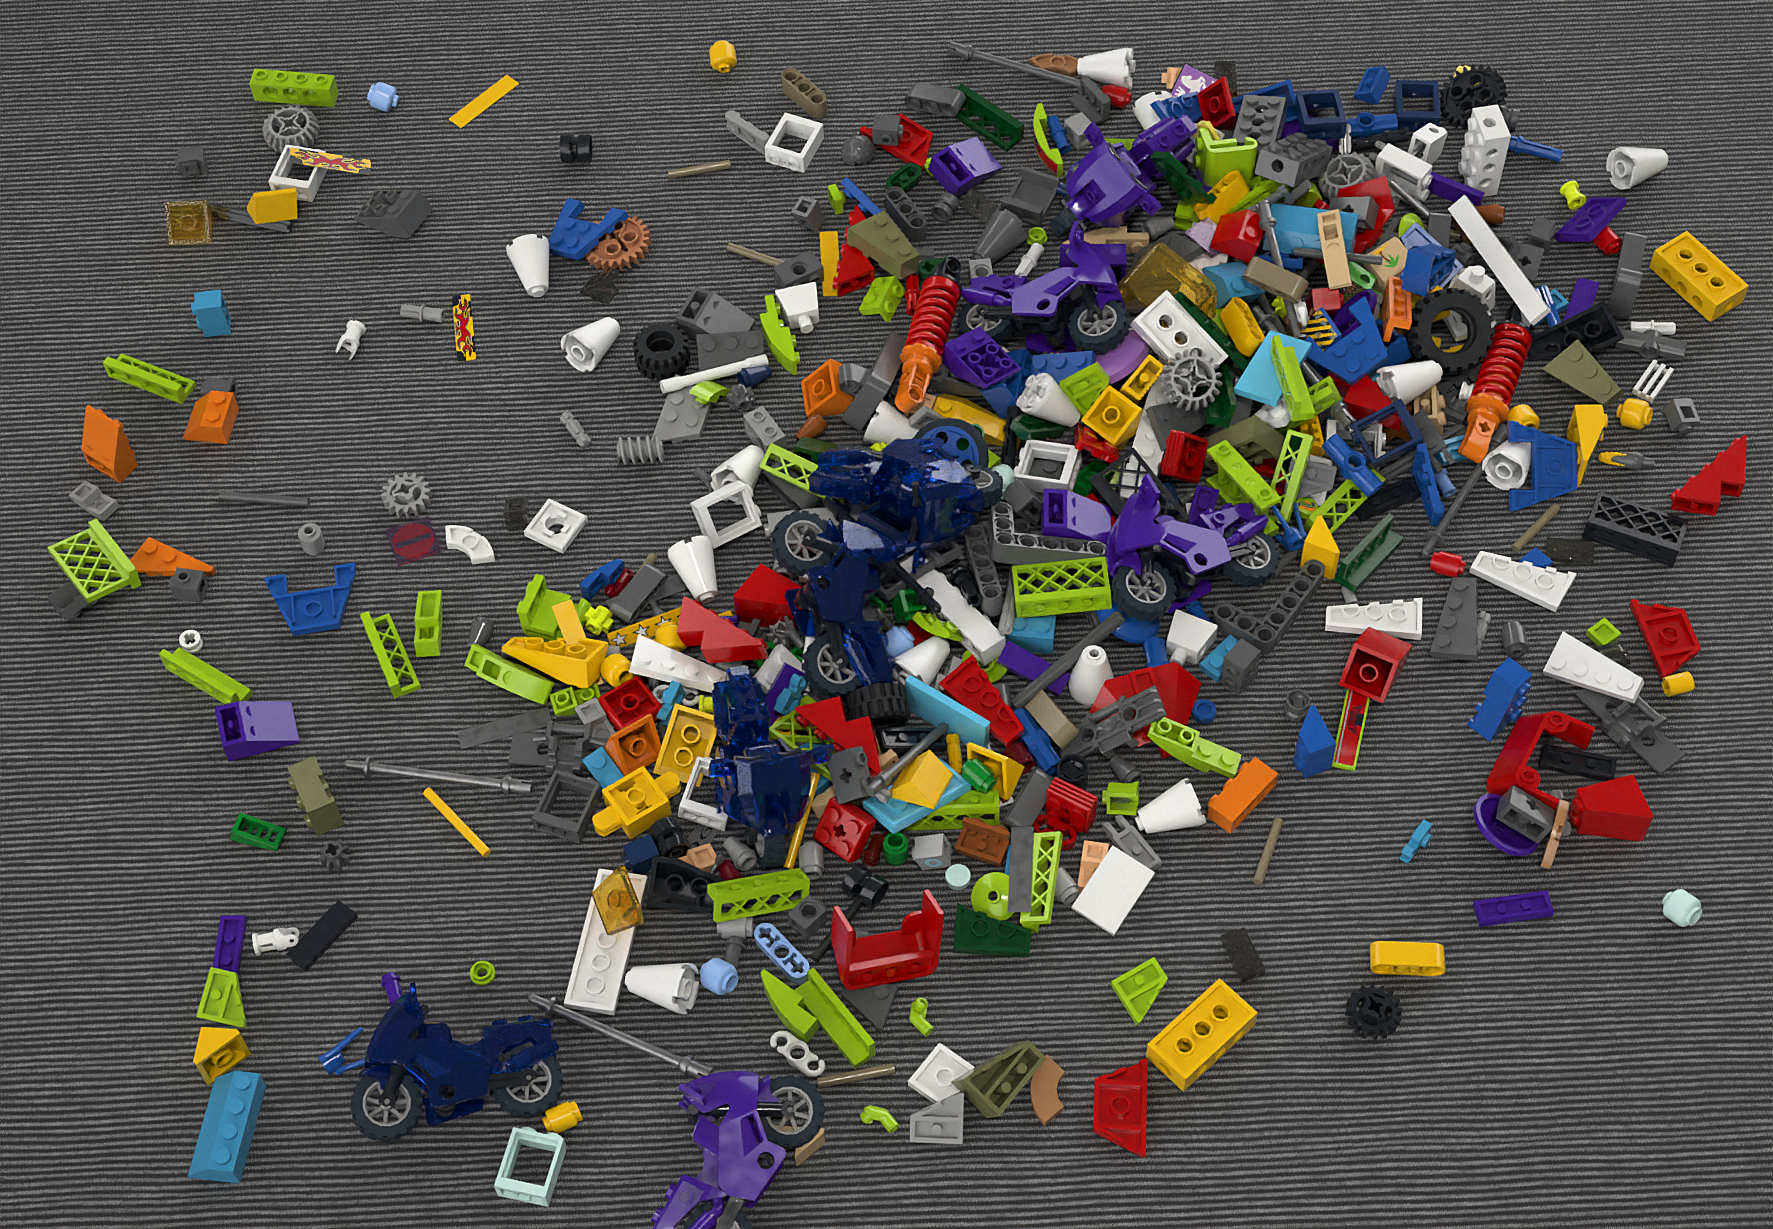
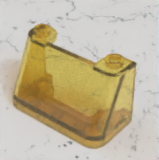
[1117,242,1217,343]

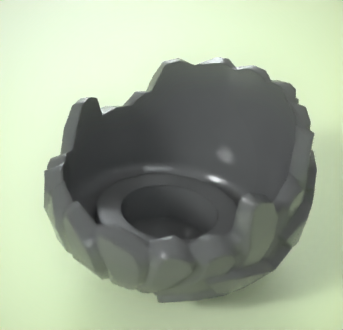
[841,135,876,166]

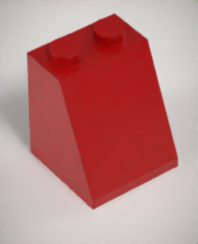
[733,563,809,630]
[1338,627,1413,703]
[1568,774,1654,841]

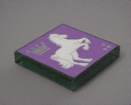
[1170,63,1219,119]

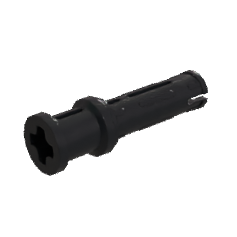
[951,565,982,607]

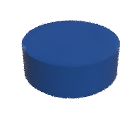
[1192,699,1216,724]

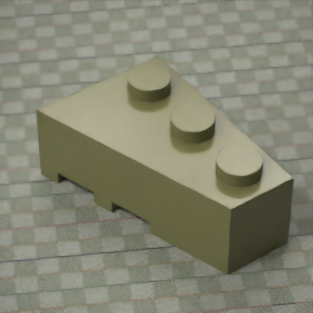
[847,211,920,280]
[1542,339,1625,408]
[1204,415,1285,472]
[287,756,344,836]
[951,1040,1046,1118]

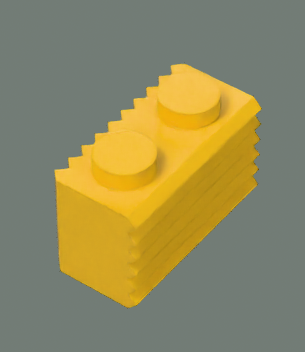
[1119,355,1164,405]

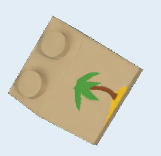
[1364,237,1408,294]

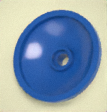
[1095,586,1160,644]

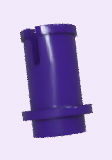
[381,972,406,1007]

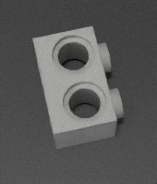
[743,406,787,462]

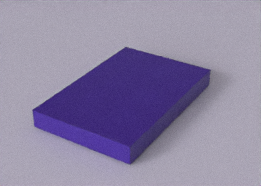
[1555,197,1627,242]

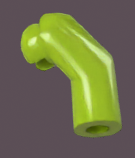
[909,997,934,1037]
[860,1105,899,1134]

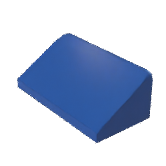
[1354,66,1390,105]

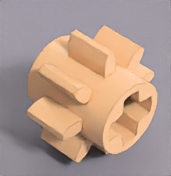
[1161,67,1183,89]

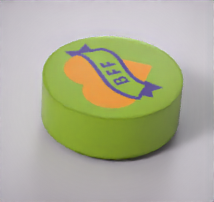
[1296,497,1318,519]

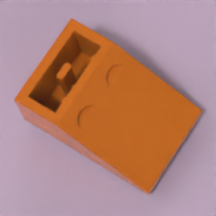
[81,405,138,484]

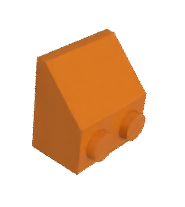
[801,358,855,418]
[183,391,239,444]

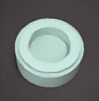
[946,864,970,890]

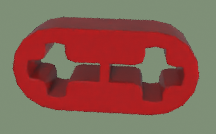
[1032,815,1077,850]

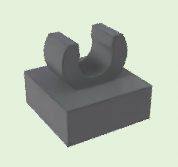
[1442,396,1469,425]

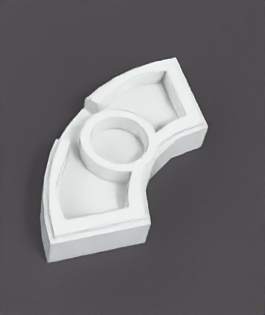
[445,525,495,564]

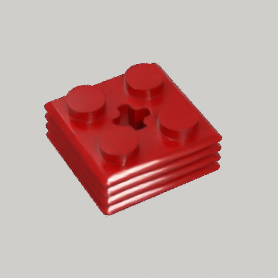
[1160,430,1209,484]
[598,675,662,731]
[1045,777,1098,833]
[812,796,876,863]

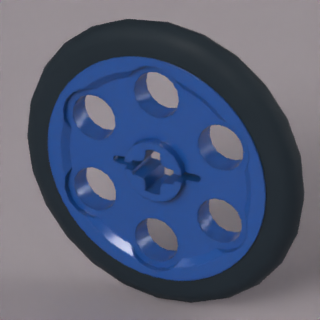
[911,418,989,503]

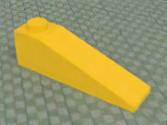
[933,394,1021,450]
[502,637,609,688]

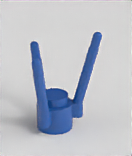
[1271,502,1307,551]
[318,1027,387,1076]

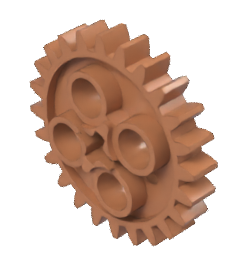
[585,214,651,272]

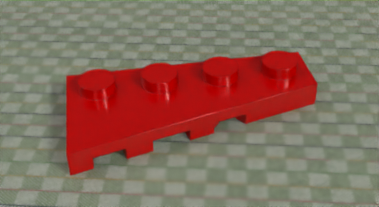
[938,654,1024,747]

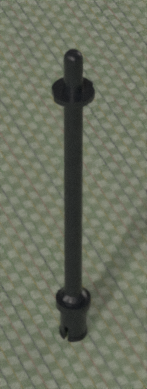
[822,494,942,613]

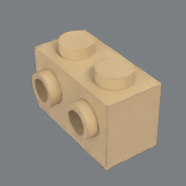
[1414,384,1446,435]

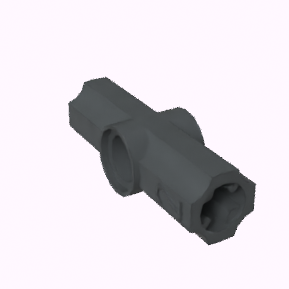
[1615,328,1687,361]

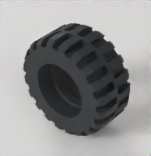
[1404,288,1495,375]

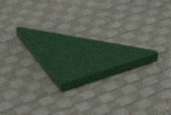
[1173,291,1249,372]

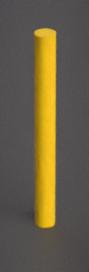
[784,772,821,869]
[423,787,491,857]

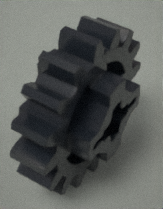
[1345,984,1403,1040]

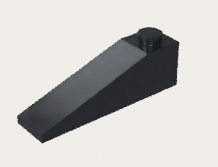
[1527,301,1624,361]
[647,856,749,913]

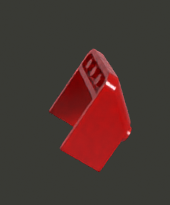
[1486,711,1596,812]
[831,889,944,990]

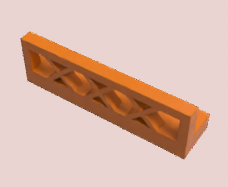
[1382,276,1412,342]

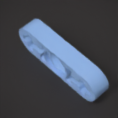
[754,923,810,983]

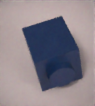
[621,834,660,875]

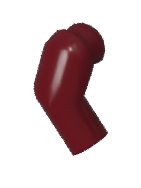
[604,568,634,599]

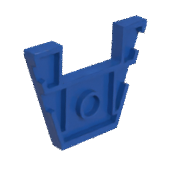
[548,198,629,260]
[1303,296,1389,386]
[1508,421,1577,511]
[264,562,357,636]

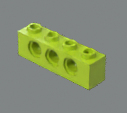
[249,69,339,107]

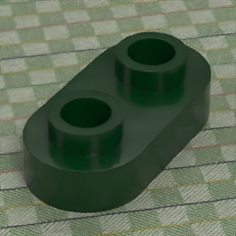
[886,163,922,193]

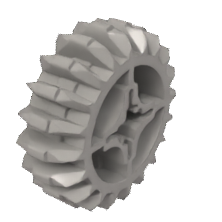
[262,105,320,153]
[1318,151,1376,201]
[1160,349,1222,411]

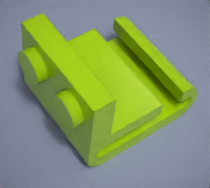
[1193,128,1258,187]
[517,574,592,642]

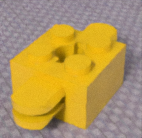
[593,765,681,840]

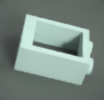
[494,1127,567,1207]

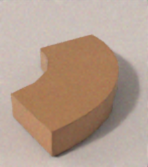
[1029,53,1079,77]
[1540,800,1569,869]
[1030,1054,1065,1126]

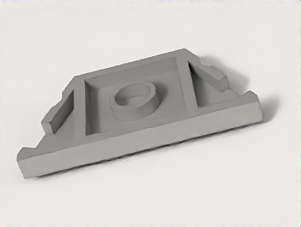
[651,374,713,444]

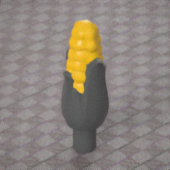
[1598,451,1655,470]

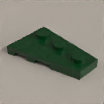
[1150,151,1217,204]
[954,903,1031,957]

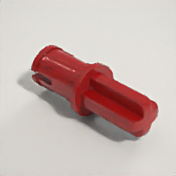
[904,274,920,316]

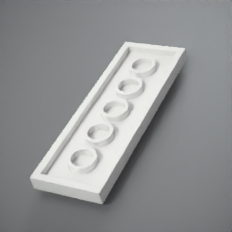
[564,869,648,1015]

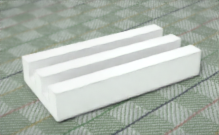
[1632,359,1674,403]

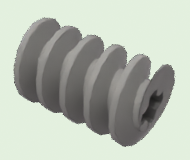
[617,435,664,466]

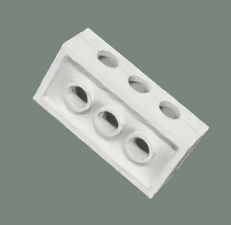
[1458,104,1511,197]
[1130,290,1228,387]

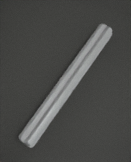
[998,564,1023,636]

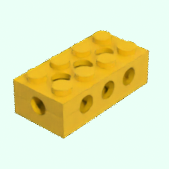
[1649,231,1749,322]
[1146,978,1258,1092]

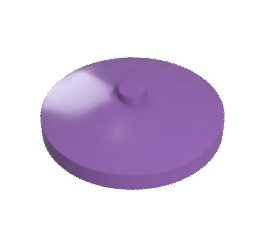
[1076,330,1149,386]

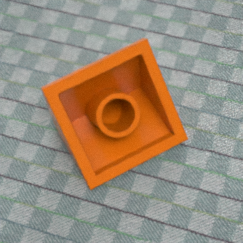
[604,714,661,777]

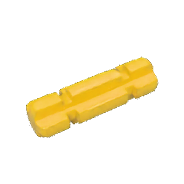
[946,733,963,775]

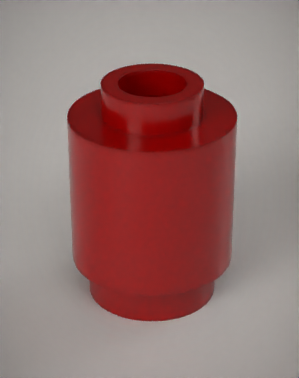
[1101,84,1132,109]
[1592,225,1622,255]
[1430,551,1466,577]

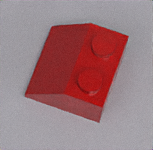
[1197,76,1237,130]
[1209,209,1264,263]

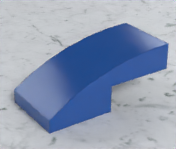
[580,559,625,601]

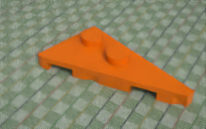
[130,537,216,576]

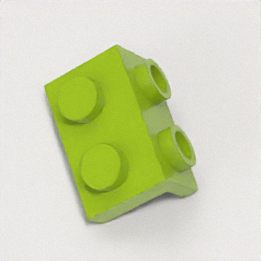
[858,276,905,322]

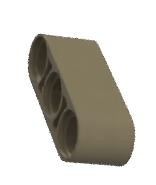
[781,68,827,119]
[1242,256,1309,304]
[1024,689,1081,749]

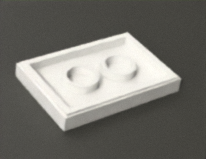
[1071,845,1155,936]

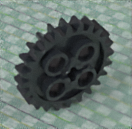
[1439,64,1508,130]

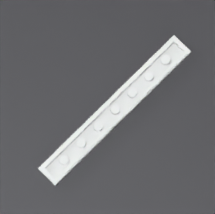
[1448,195,1551,326]

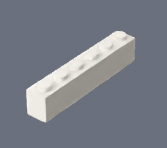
[900,553,1006,666]

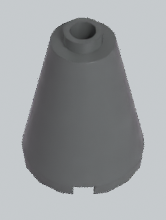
[972,207,1030,264]

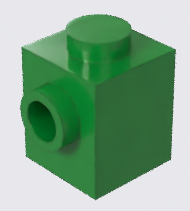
[891,589,926,624]

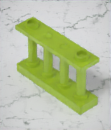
[1206,440,1281,537]

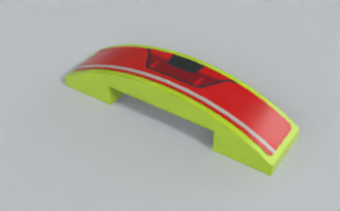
[1033,103,1063,178]
[1332,688,1370,772]

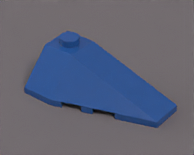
[1232,79,1297,124]

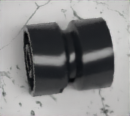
[560,134,593,162]
[1057,754,1089,791]
[649,816,691,858]
[842,863,889,909]

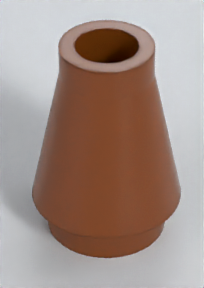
[1474,204,1505,225]
[794,413,828,441]

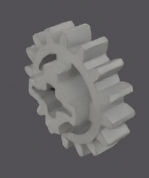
[381,472,432,518]

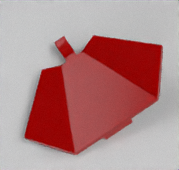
[1313,176,1395,264]
[1089,662,1201,759]

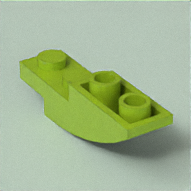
[759,295,801,375]
[464,644,554,705]
[1147,717,1241,779]

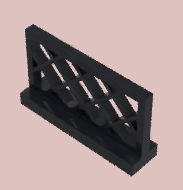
[1089,447,1190,523]
[1582,492,1689,567]

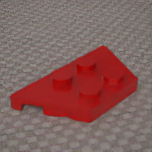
[860,114,933,171]
[1074,423,1119,464]
[1629,599,1701,680]
[1093,1059,1148,1158]

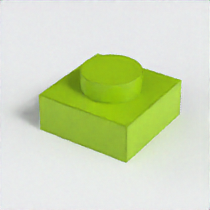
[828,184,846,215]
[1586,617,1621,651]

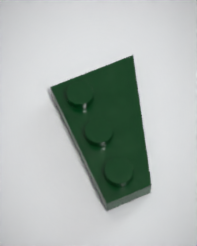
[1009,413,1066,441]

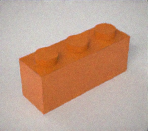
[1207,757,1278,834]

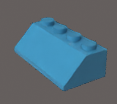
[1263,203,1359,254]
[188,1071,266,1184]

